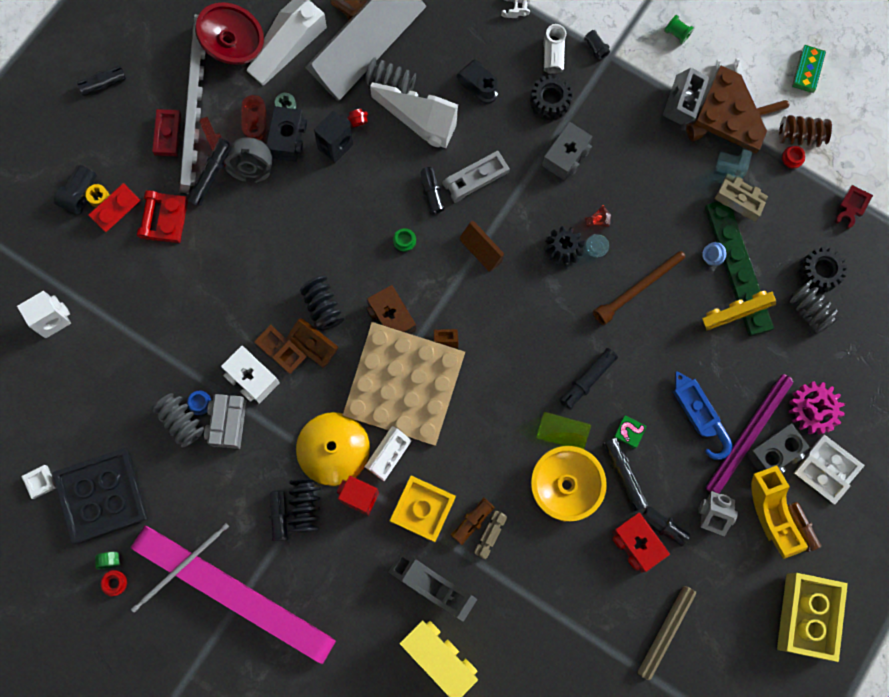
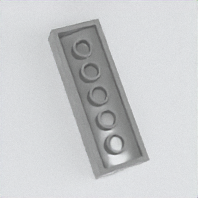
[305,0,427,101]

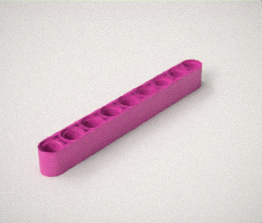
[130,525,336,664]

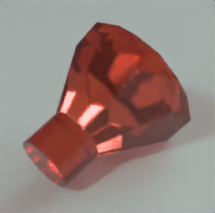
[585,205,611,227]

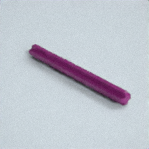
[706,374,793,494]

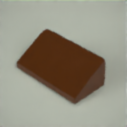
[460,221,504,272]

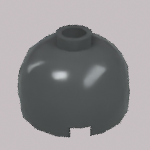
[224,137,272,182]

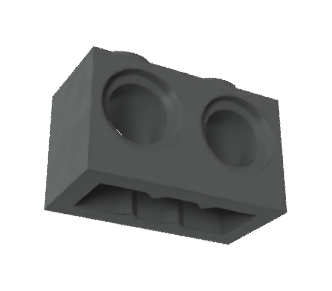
[746,423,810,473]

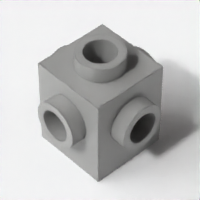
[699,491,738,536]

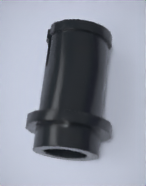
[584,30,610,60]

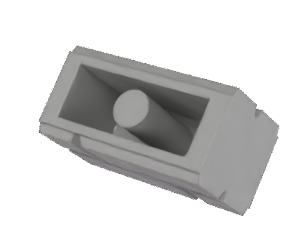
[204,394,247,449]

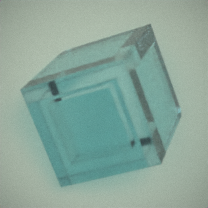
[714,149,752,179]

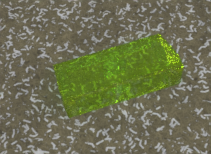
[536,412,591,449]

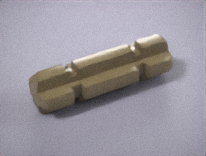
[474,511,507,559]

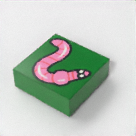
[613,415,647,449]

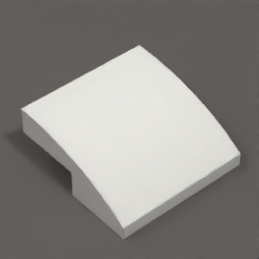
[794,434,865,504]

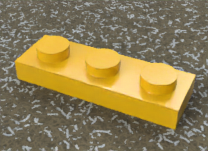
[702,291,776,331]

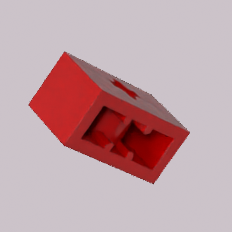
[337,475,379,516]
[611,512,670,573]

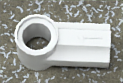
[543,24,566,74]

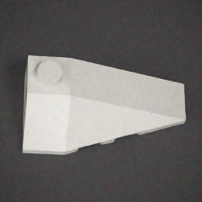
[247,0,327,86]
[370,82,458,148]

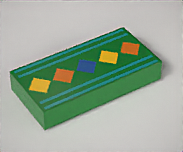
[792,45,826,93]

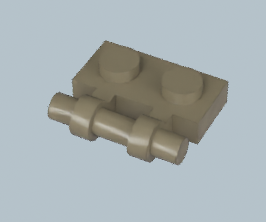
[714,173,768,222]

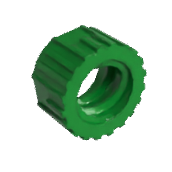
[95,552,120,569]

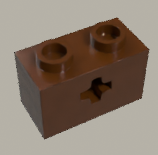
[366,285,416,334]

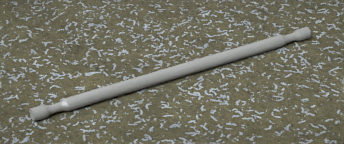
[131,523,229,613]

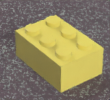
[777,573,848,662]
[400,620,478,697]

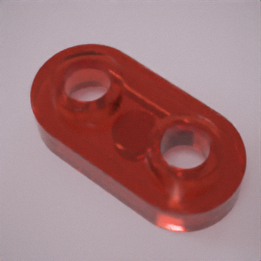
[242,95,266,140]

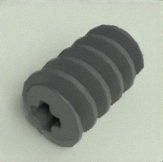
[366,57,416,94]
[790,280,843,333]
[152,393,205,448]

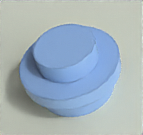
[703,242,726,266]

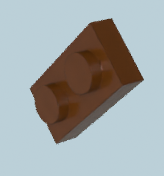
[286,318,339,367]

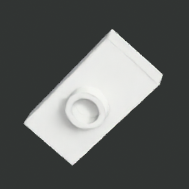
[365,426,412,481]

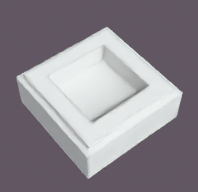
[21,465,57,499]

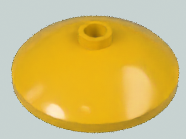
[296,412,370,486]
[531,446,606,522]

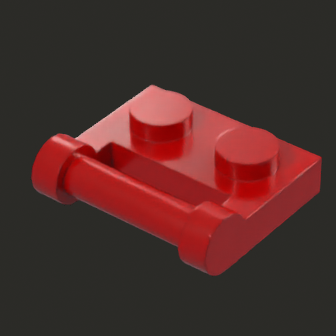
[137,190,188,243]

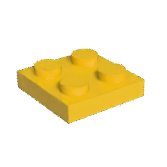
[390,476,456,542]

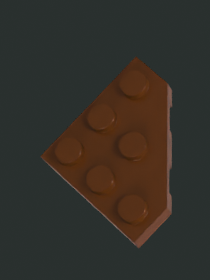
[694,65,767,154]

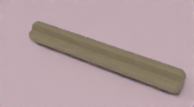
[638,586,696,680]

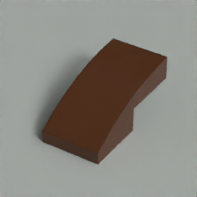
[254,324,307,374]

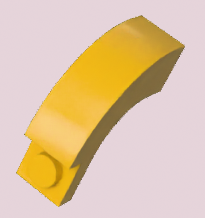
[751,465,808,559]

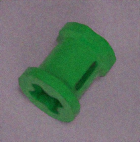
[664,15,695,44]

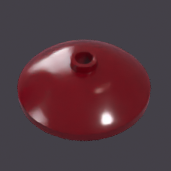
[195,2,264,65]

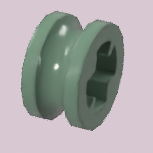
[275,93,296,109]

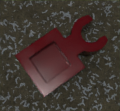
[835,185,873,229]

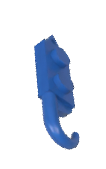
[673,371,732,460]

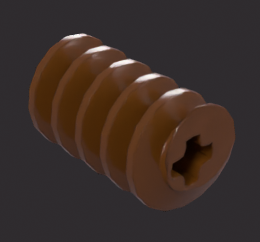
[779,115,832,148]

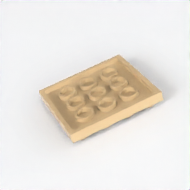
[343,322,465,446]

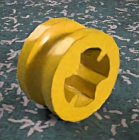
[86,184,109,207]

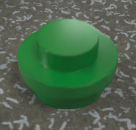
[393,228,416,252]

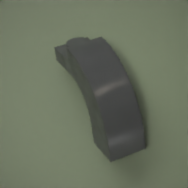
[388,551,477,622]

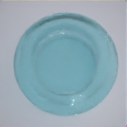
[585,234,609,258]

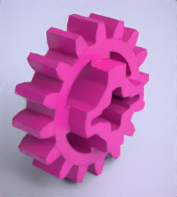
[789,381,845,435]

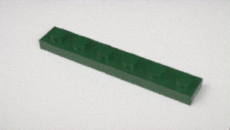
[704,201,774,337]

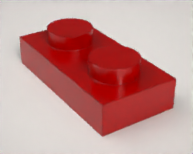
[88,183,140,232]

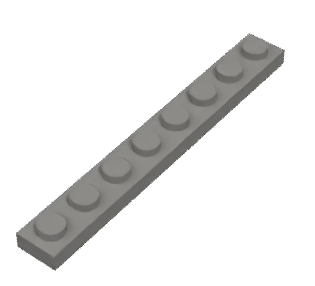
[179,14,205,194]

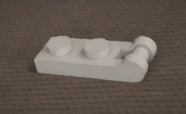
[442,151,510,203]

